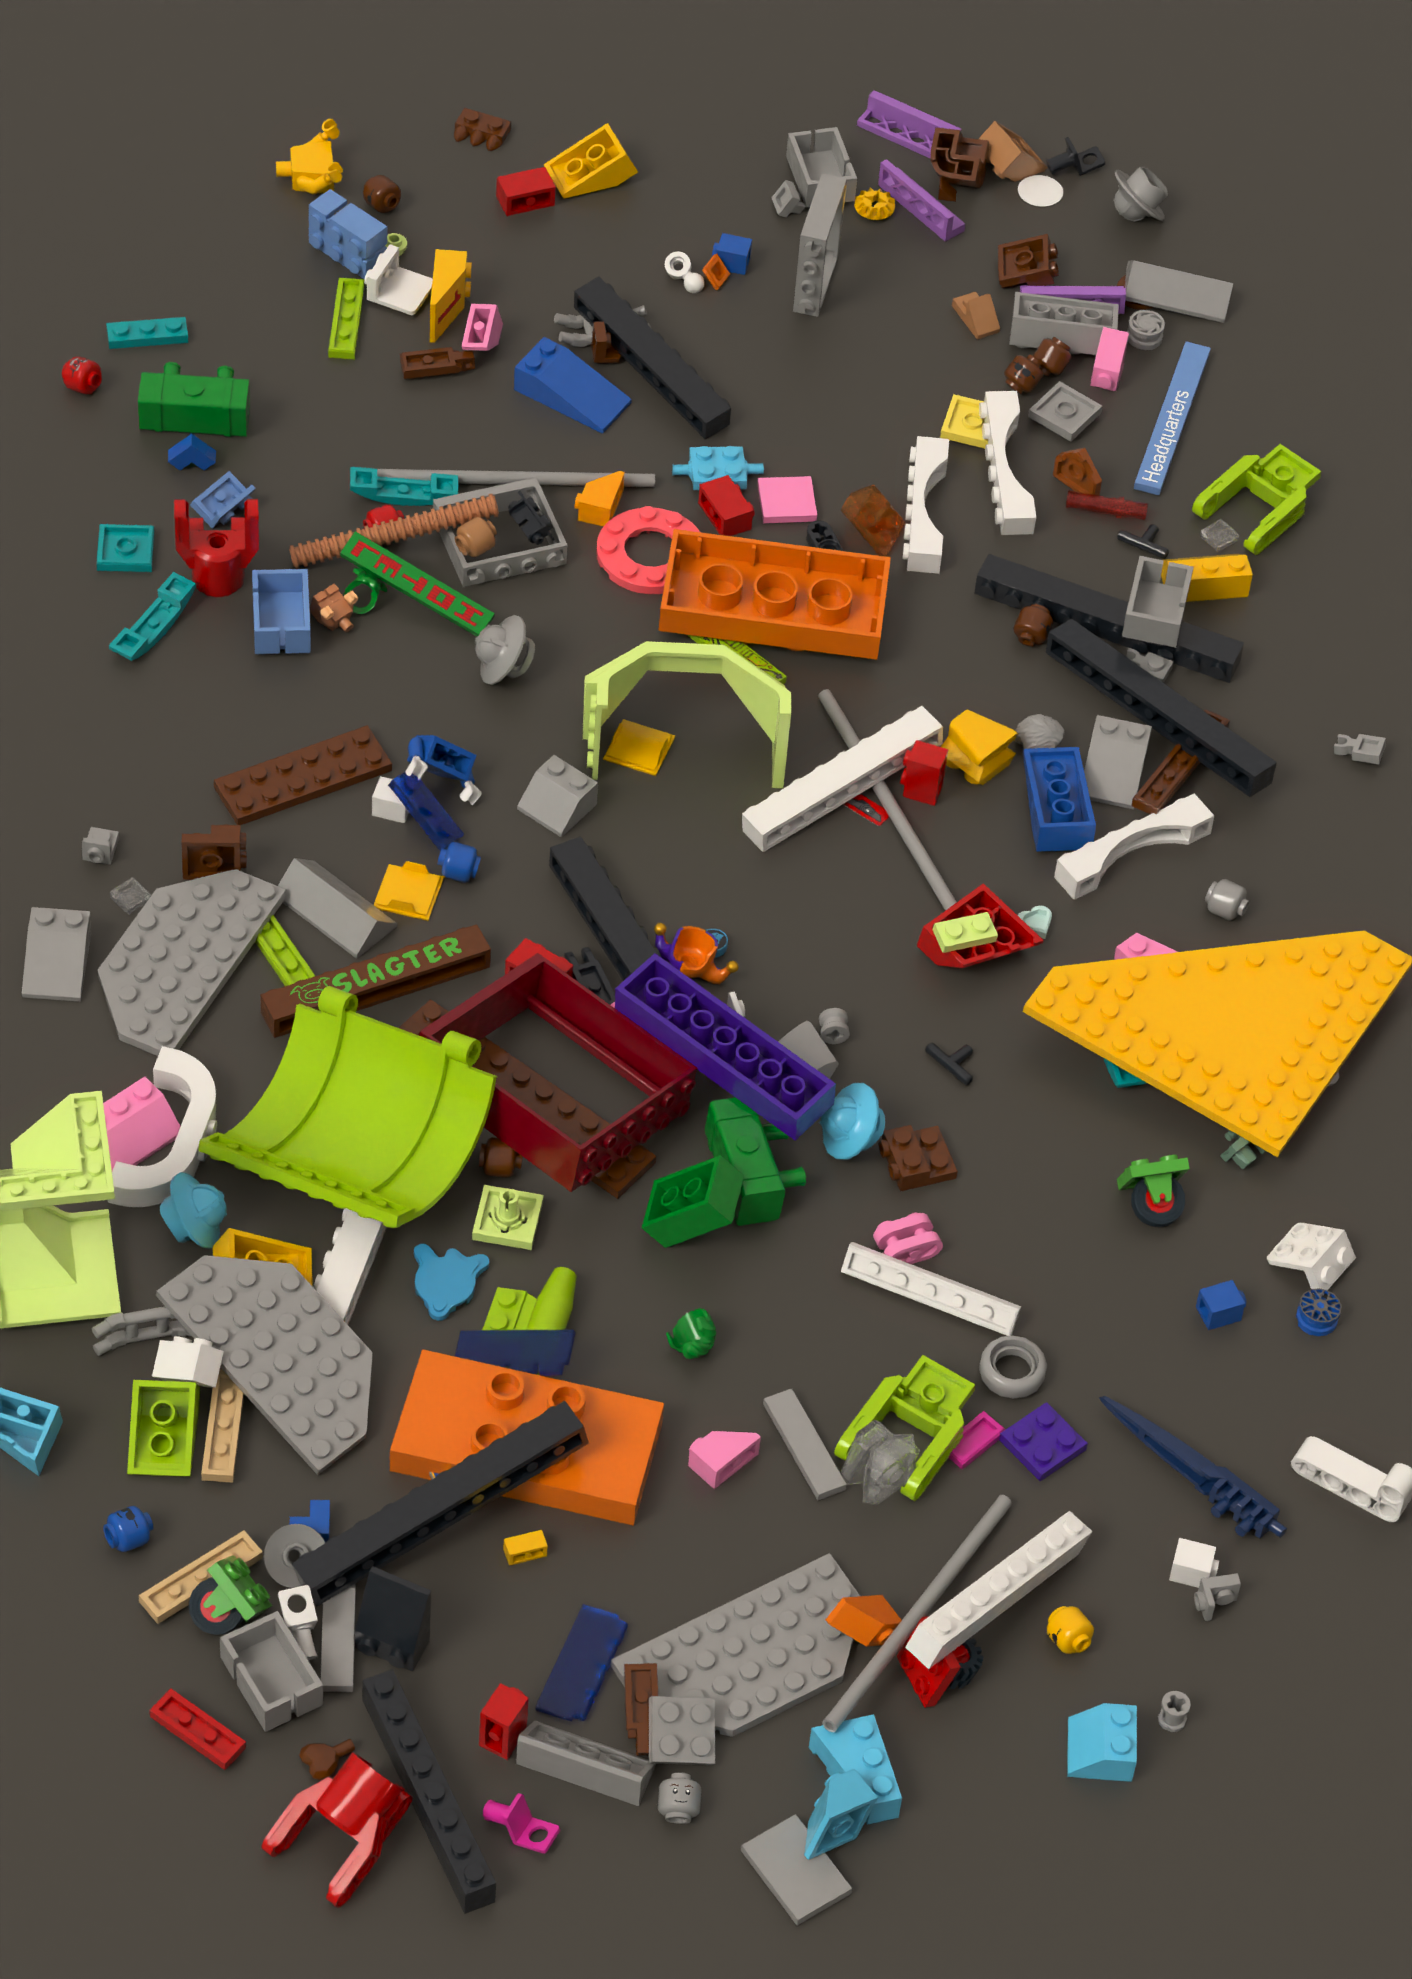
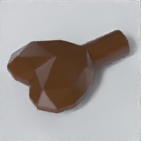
[299,1739,355,1780]

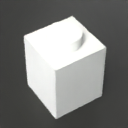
[372,776,417,823]
[1169,1538,1219,1588]

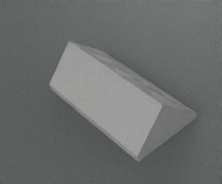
[1125,260,1233,323]
[278,858,397,959]
[516,1720,656,1806]

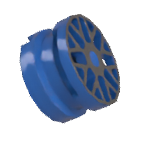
[1296,1288,1342,1336]

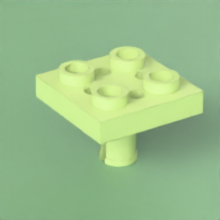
[472,1185,544,1250]

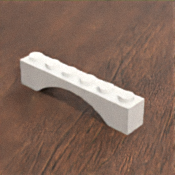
[979,391,1036,535]
[903,436,949,574]
[1054,794,1214,900]

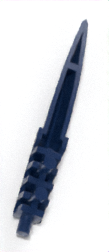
[1099,1396,1287,1539]

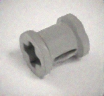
[1158,1691,1191,1732]

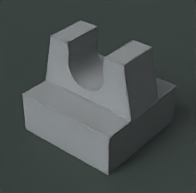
[772,180,806,218]

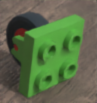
[1117,1155,1190,1227]
[189,1555,273,1635]

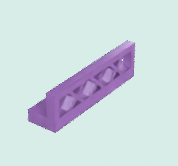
[857,90,961,159]
[878,159,965,242]
[1020,286,1126,314]

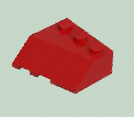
[917,883,1044,968]

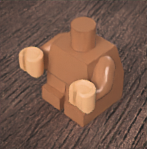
[309,583,359,632]

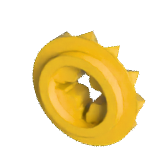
[854,187,895,220]

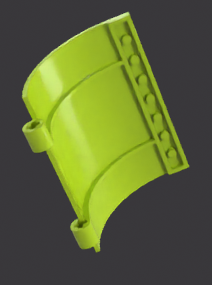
[198,986,497,1228]

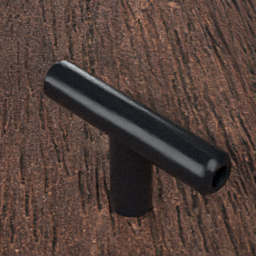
[1117,524,1169,559]
[925,1043,973,1085]

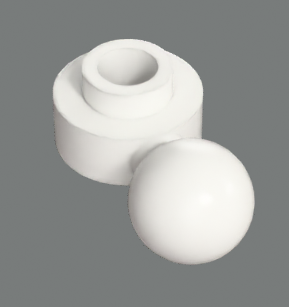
[665,251,704,293]

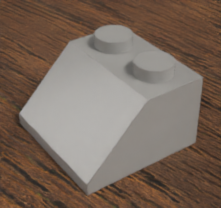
[517,755,598,837]

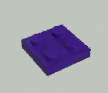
[999,1402,1088,1481]

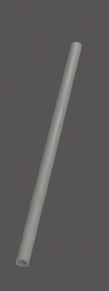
[377,469,655,487]
[818,689,957,911]
[822,1495,1012,1732]

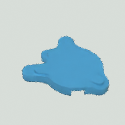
[414,1244,489,1321]

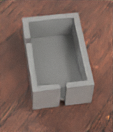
[786,127,857,208]
[1122,556,1193,648]
[220,1611,323,1732]

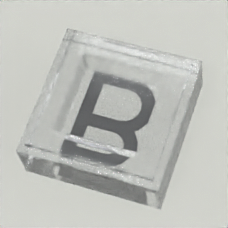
[1200,519,1239,552]
[110,877,151,915]

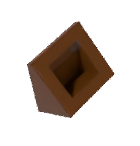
[938,177,957,202]

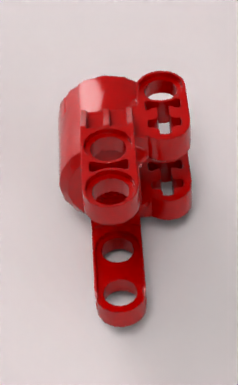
[174,499,259,597]
[261,1752,412,1908]

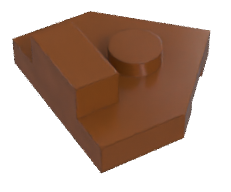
[1053,447,1102,503]

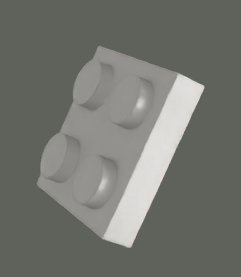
[1028,381,1102,442]
[649,1696,715,1765]

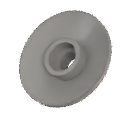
[264,1524,325,1588]

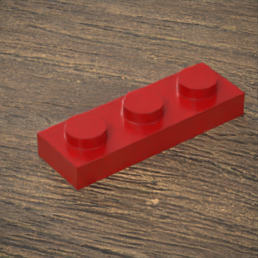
[149,1688,246,1770]

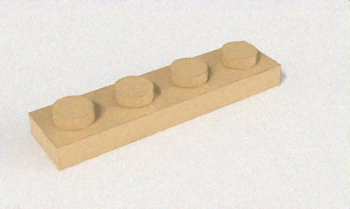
[201,1369,244,1483]
[139,1530,263,1624]

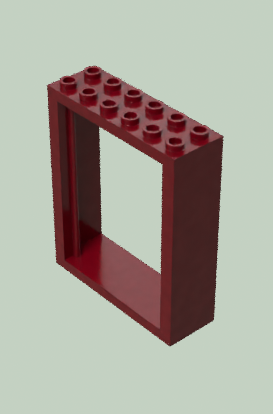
[419,953,697,1192]

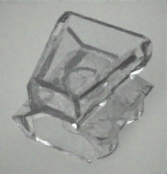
[840,1420,920,1505]

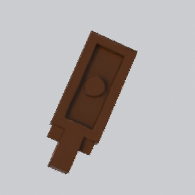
[400,347,475,379]
[624,1663,658,1756]

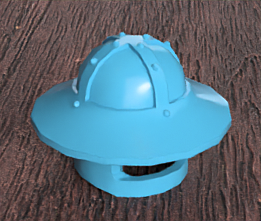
[819,1083,885,1160]
[160,1172,227,1249]

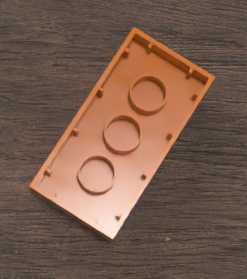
[658,529,891,660]
[390,1349,664,1526]

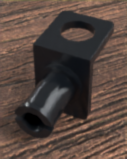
[1046,137,1106,176]

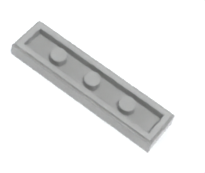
[763,1388,847,1500]
[321,1583,356,1692]

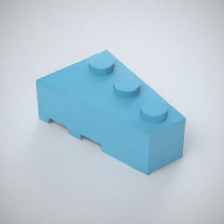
[0,1388,63,1476]
[809,1714,902,1825]

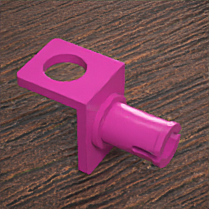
[483,1793,560,1854]

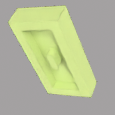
[932,912,998,953]

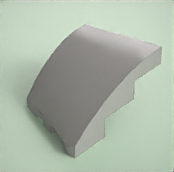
[778,1021,839,1079]

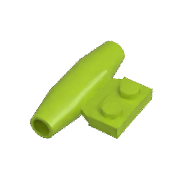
[480,1267,577,1376]

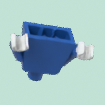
[405,735,482,806]

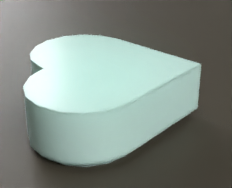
[1018,906,1052,939]

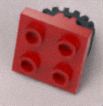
[897,1616,983,1708]

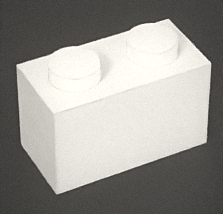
[152,1336,224,1388]

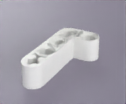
[1291,1436,1412,1522]

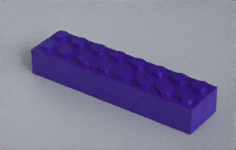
[615,953,836,1141]

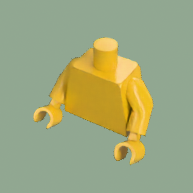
[276,119,343,195]

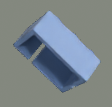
[309,189,387,279]
[252,569,311,654]

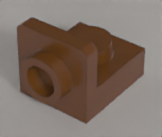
[591,322,620,363]

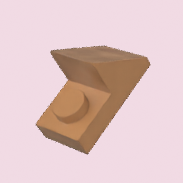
[952,292,1000,340]

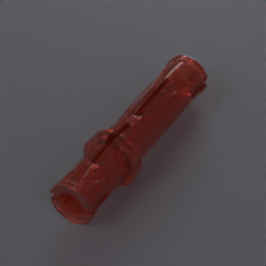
[1066,490,1148,520]

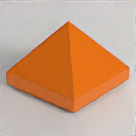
[702,254,730,290]

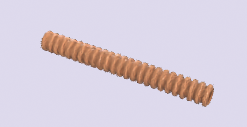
[289,493,499,569]

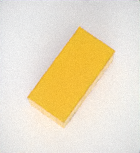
[503,1530,548,1566]

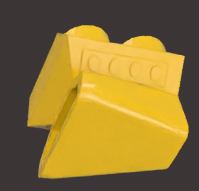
[941,709,1018,785]

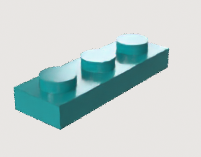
[106,317,188,349]

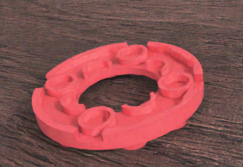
[596,506,700,594]

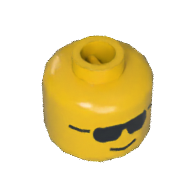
[1047,1606,1094,1654]

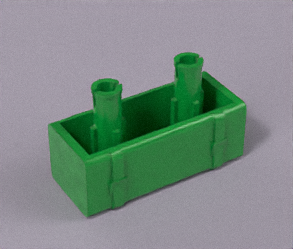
[138,362,250,437]
[704,1097,806,1226]

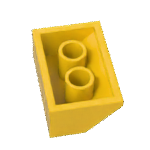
[1161,554,1253,602]

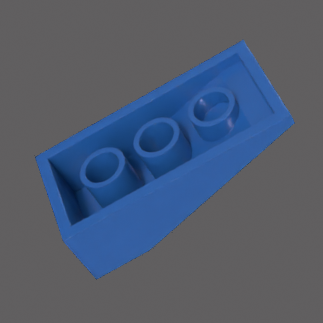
[514,337,632,434]
[1023,747,1096,852]

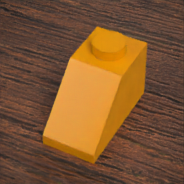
[575,471,625,526]

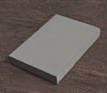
[741,1814,852,1926]

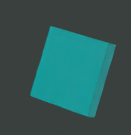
[96,524,155,572]

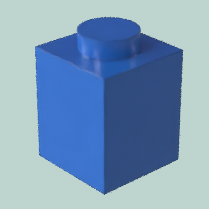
[712,233,752,275]
[1196,1280,1246,1330]

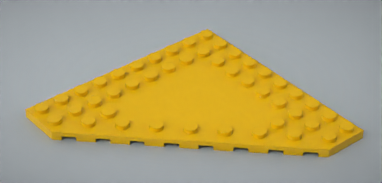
[1022,930,1412,1157]

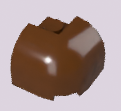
[931,127,990,188]

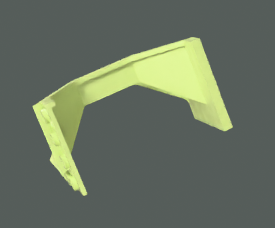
[583,641,791,788]
[0,1091,121,1329]

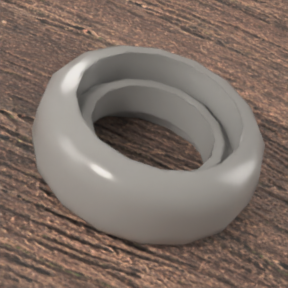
[979,1336,1047,1399]

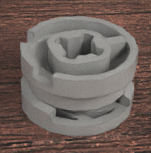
[1127,310,1165,350]

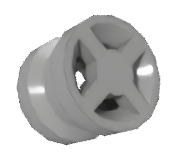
[819,1008,850,1044]

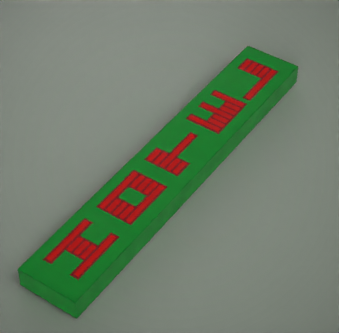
[340,531,495,637]

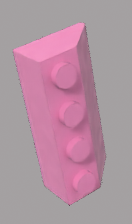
[103,1077,181,1171]

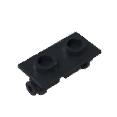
[508,491,555,545]

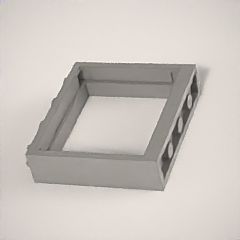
[793,173,847,317]
[433,477,568,587]

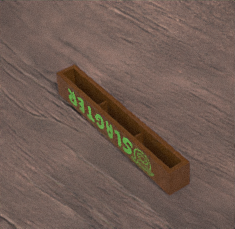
[260,924,491,1038]

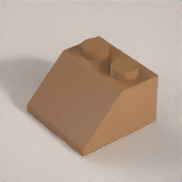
[979,121,1048,182]

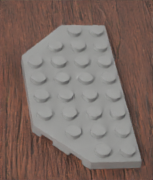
[97,869,287,1056]
[156,1255,373,1475]
[611,1553,860,1737]

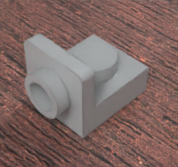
[82,827,119,865]
[1194,1573,1241,1621]

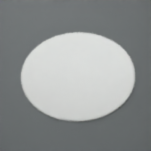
[1018,175,1063,207]

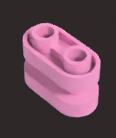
[873,1212,943,1264]

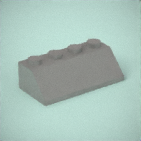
[1009,292,1119,356]

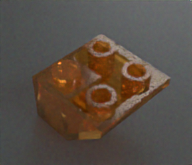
[841,484,906,557]

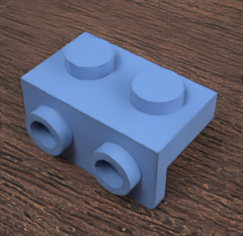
[190,471,256,529]

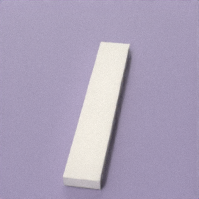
[841,1242,1021,1336]

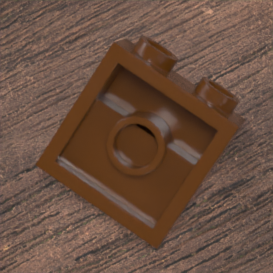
[998,234,1059,288]
[181,824,247,880]
[878,1125,958,1192]

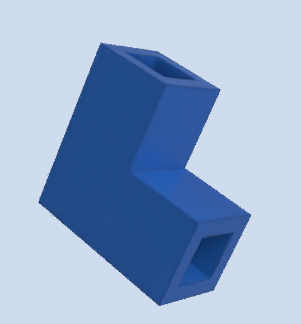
[168,433,216,470]
[289,1500,330,1543]

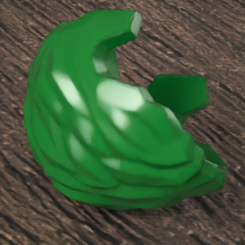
[666,1308,716,1359]

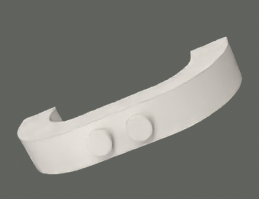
[108,1046,217,1207]

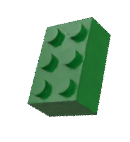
[641,1155,744,1248]

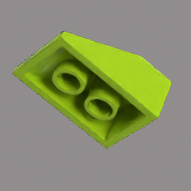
[127,1380,200,1477]

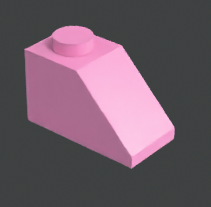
[461,304,503,351]
[1090,327,1129,391]
[688,1431,761,1489]

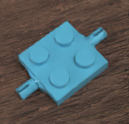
[672,446,764,490]

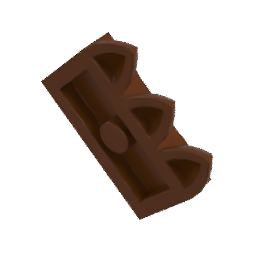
[454,108,511,151]

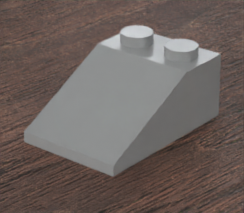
[1084,715,1152,810]
[22,907,91,1002]

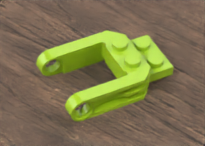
[1192,444,1321,555]
[834,1355,975,1501]

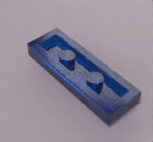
[388,772,464,851]

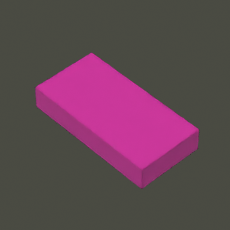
[949,1411,1006,1470]

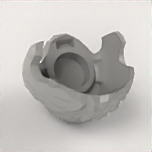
[1014,714,1065,749]

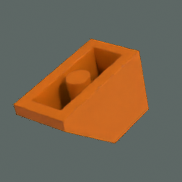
[825,1595,902,1647]

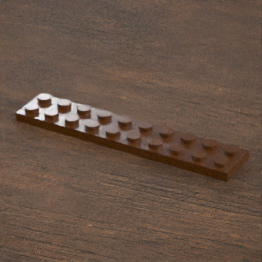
[399,999,656,1199]

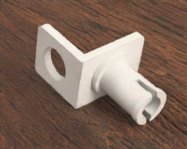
[278,1585,318,1661]

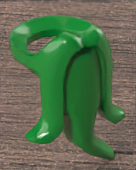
[344,568,387,614]

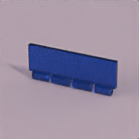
[455,1330,576,1376]
[535,1604,628,1722]

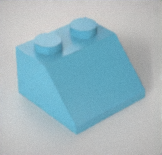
[1067,1703,1137,1782]
[804,1769,878,1860]

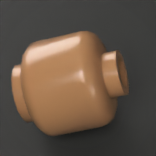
[454,517,497,558]

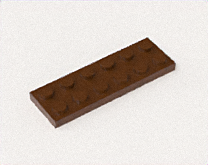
[214,725,392,825]

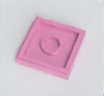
[757,476,817,524]

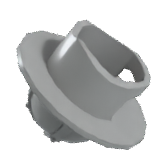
[1113,167,1168,222]
[475,615,535,685]

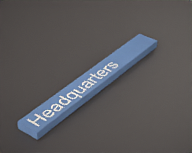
[1134,342,1211,495]

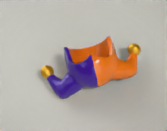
[654,923,739,984]

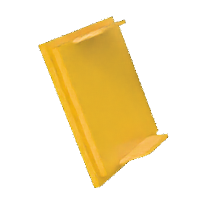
[603,719,675,776]
[374,861,444,921]

